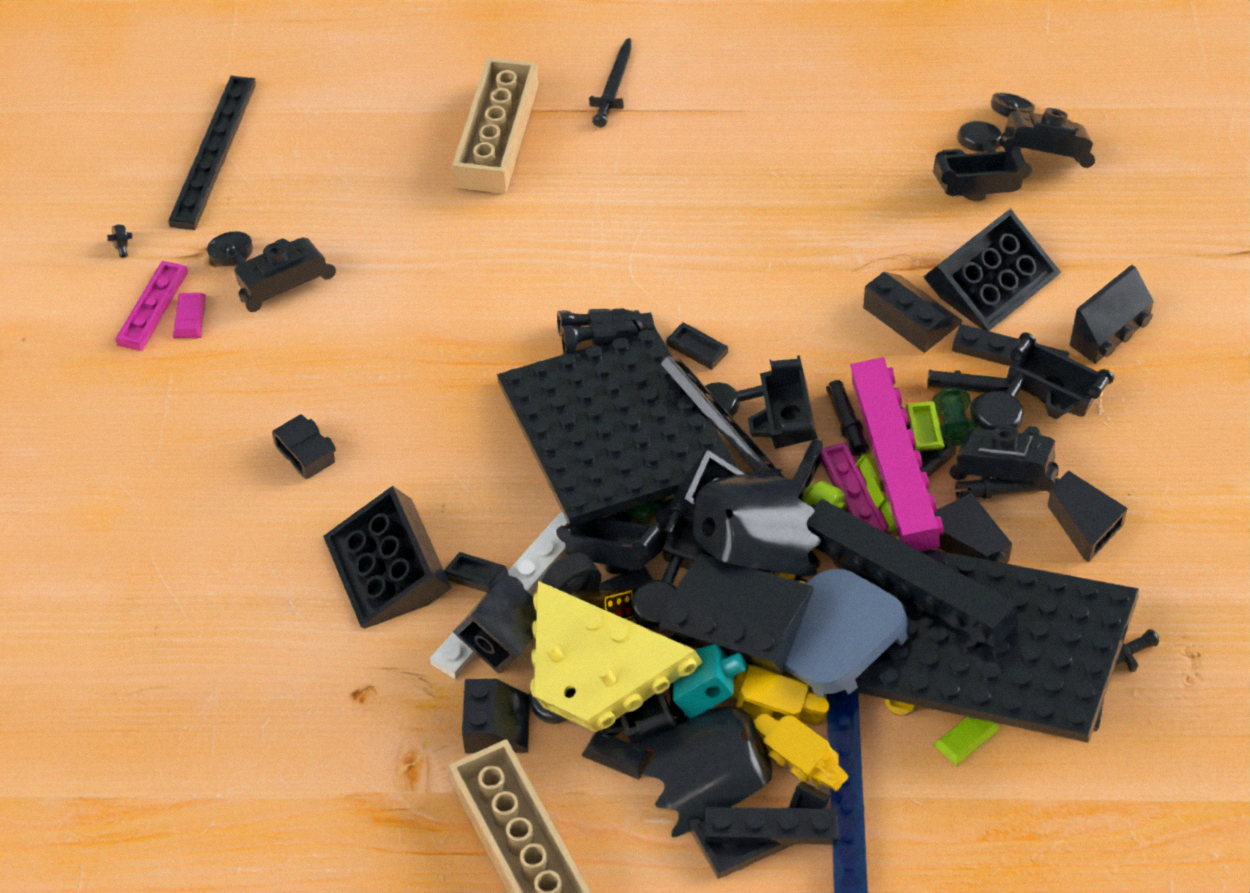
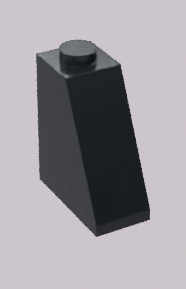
[1047,470,1128,562]
[934,493,1012,563]

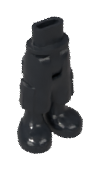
[557,308,655,354]

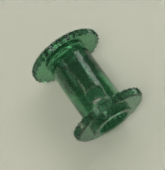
[932,388,978,446]

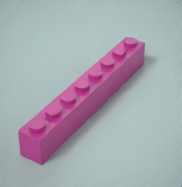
[850,357,944,551]

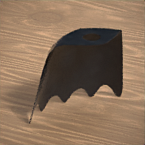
[693,469,821,576]
[636,706,772,837]

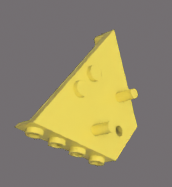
[530,581,703,733]

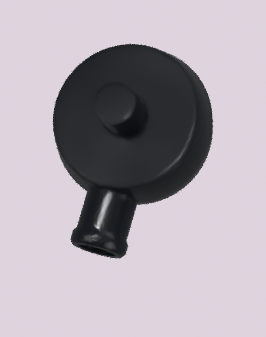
[107,224,132,258]

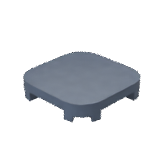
[784,569,908,698]

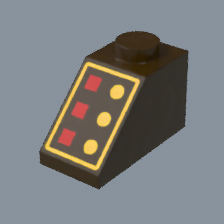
[572,587,635,620]

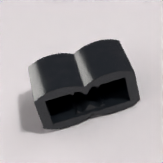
[272,414,336,479]

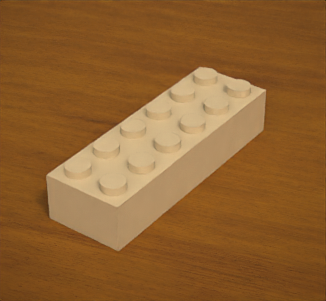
[452,57,538,194]
[448,739,591,893]

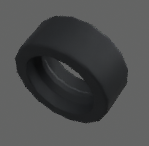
[542,552,602,596]

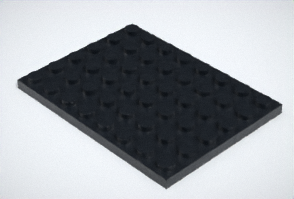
[497,328,738,527]
[853,549,1139,743]

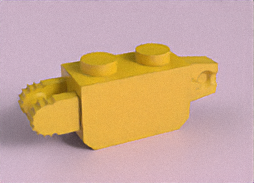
[732,665,829,726]
[754,713,849,791]

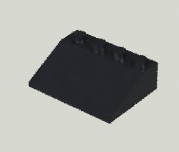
[923,208,1061,331]
[323,485,452,629]
[659,553,814,674]

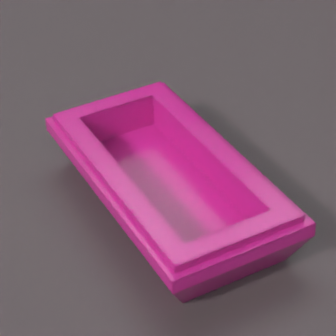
[173,293,206,338]

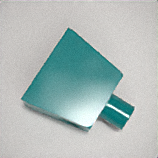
[673,645,747,718]

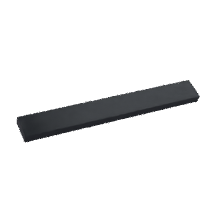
[168,75,256,230]

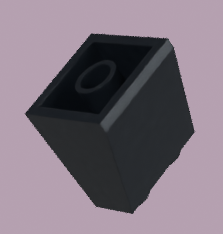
[453,572,537,673]

